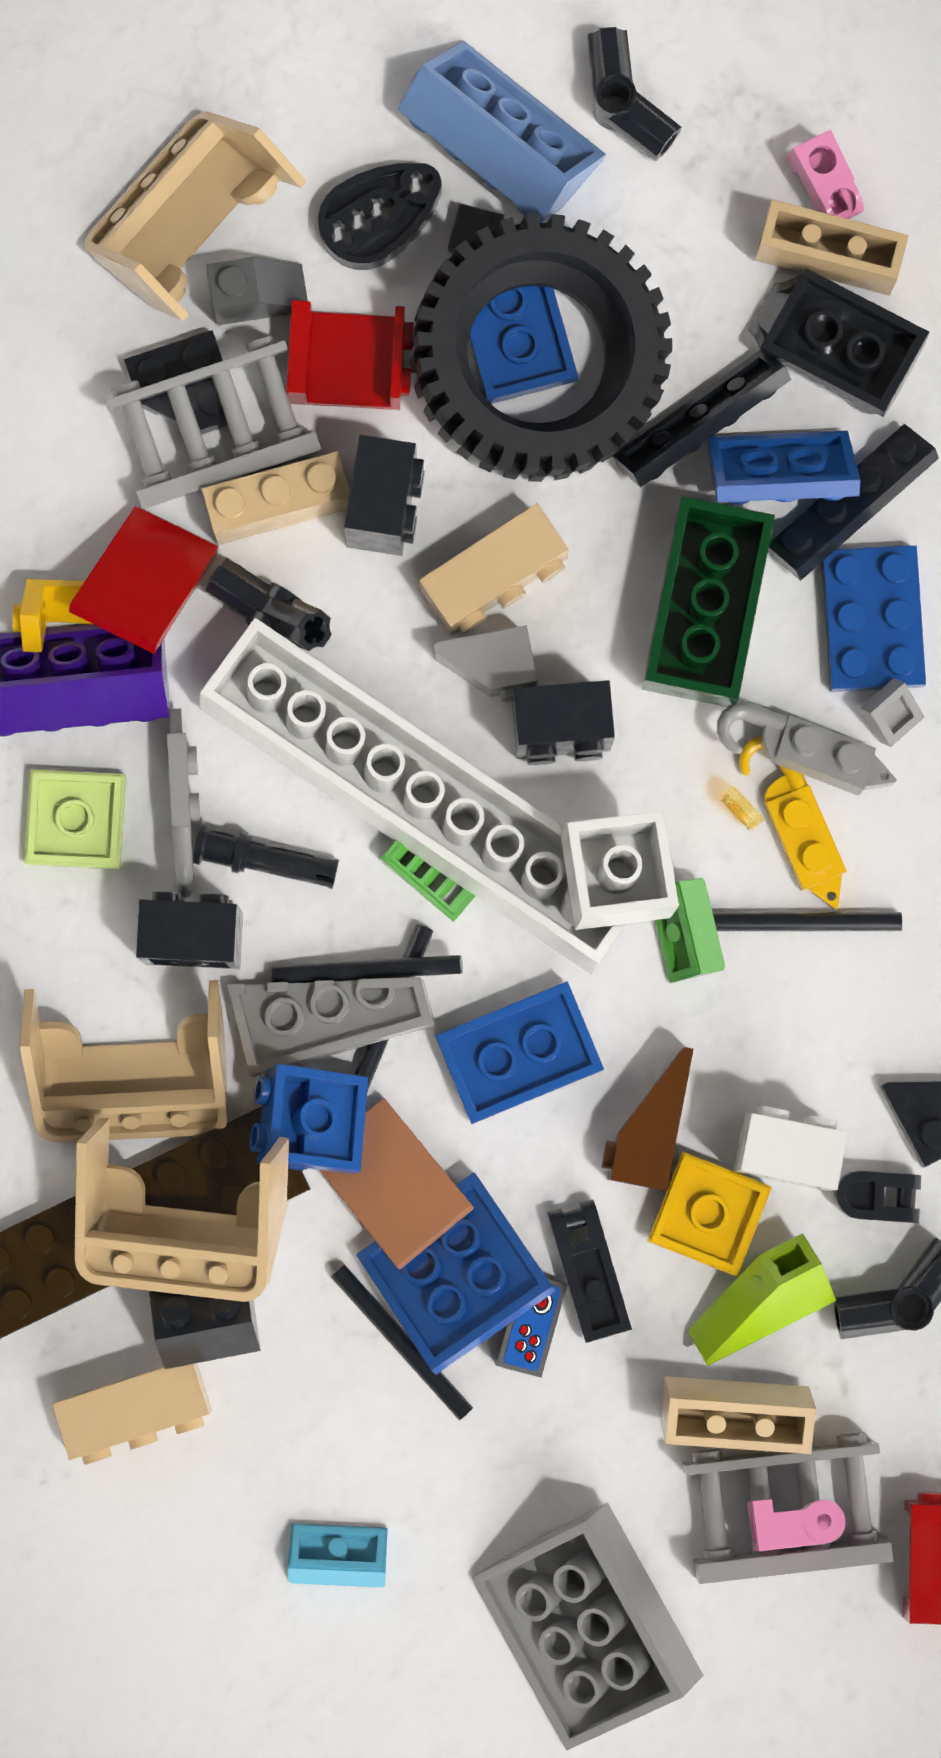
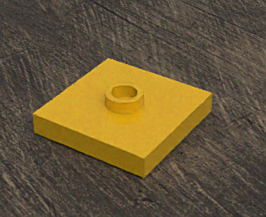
[647,1151,772,1277]

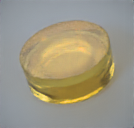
[720,785,765,831]

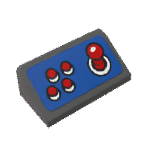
[495,1279,568,1378]

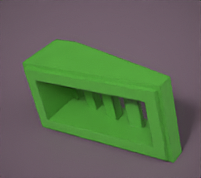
[381,824,476,922]

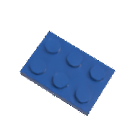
[469,286,578,404]
[708,430,860,505]
[822,545,926,692]
[435,981,604,1125]

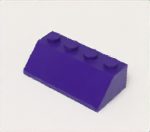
[0,624,169,737]

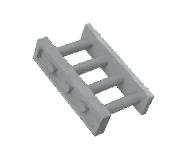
[104,335,321,509]
[682,1433,894,1584]

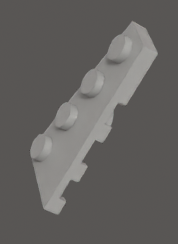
[227,977,436,1078]

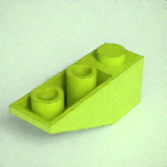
[688,1233,836,1366]

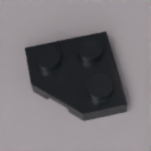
[124,330,228,435]

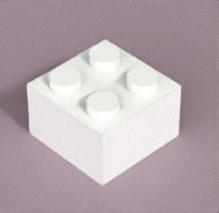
[561,811,679,930]
[732,1106,848,1191]

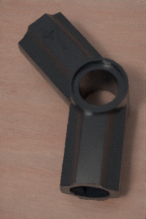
[587,27,682,161]
[205,558,332,651]
[834,1237,941,1339]

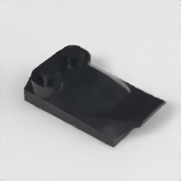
[748,267,930,417]

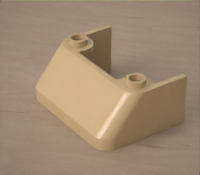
[84,111,306,321]
[20,980,228,1143]
[75,1118,289,1302]

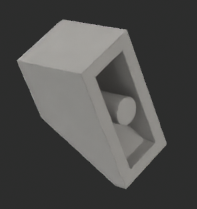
[433,625,538,702]

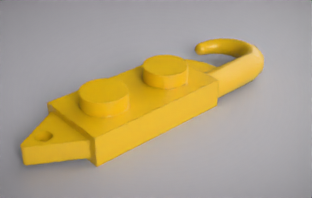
[739,735,847,910]

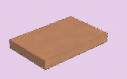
[320,1098,474,1270]

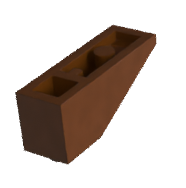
[601,1047,694,1191]

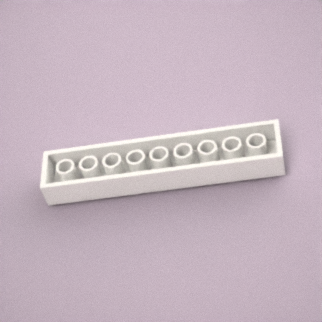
[200,618,625,974]

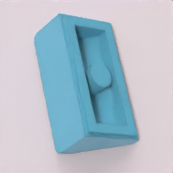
[288,1523,388,1587]

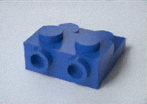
[249,1064,368,1174]

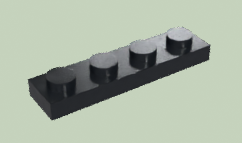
[612,350,792,488]
[768,423,939,581]

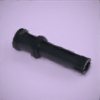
[193,822,339,889]

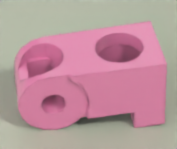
[786,130,864,219]
[747,1499,845,1552]

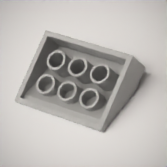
[472,1502,704,1751]

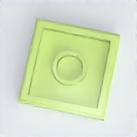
[24,769,127,870]

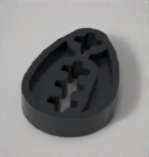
[318,163,442,270]

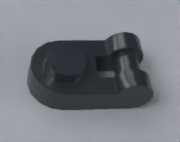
[834,1171,922,1223]

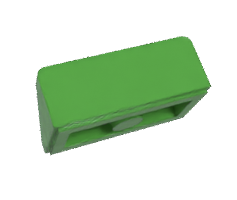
[655,878,725,983]

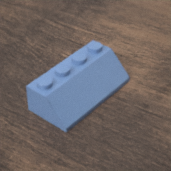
[397,41,606,223]

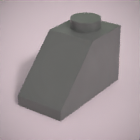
[206,257,308,326]

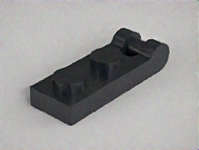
[547,1199,632,1343]

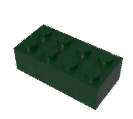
[641,496,775,707]

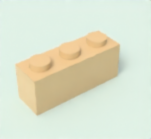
[755,199,909,296]
[201,451,350,545]
[419,503,569,635]
[52,1363,213,1465]
[660,1376,816,1454]

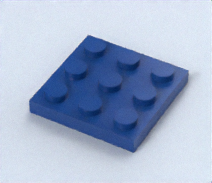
[356,1172,556,1375]

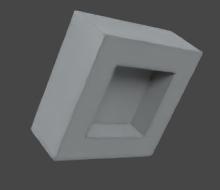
[860,678,925,747]

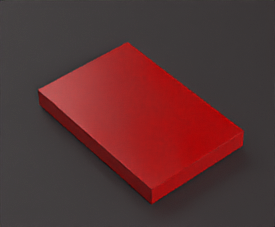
[69,506,219,654]

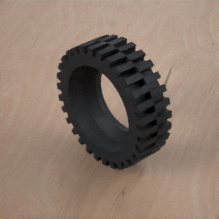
[410,213,673,482]

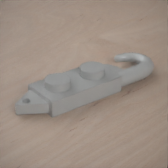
[717,702,897,796]
[167,708,200,898]

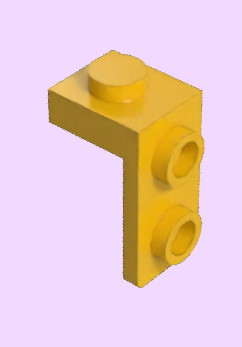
[13,579,92,652]

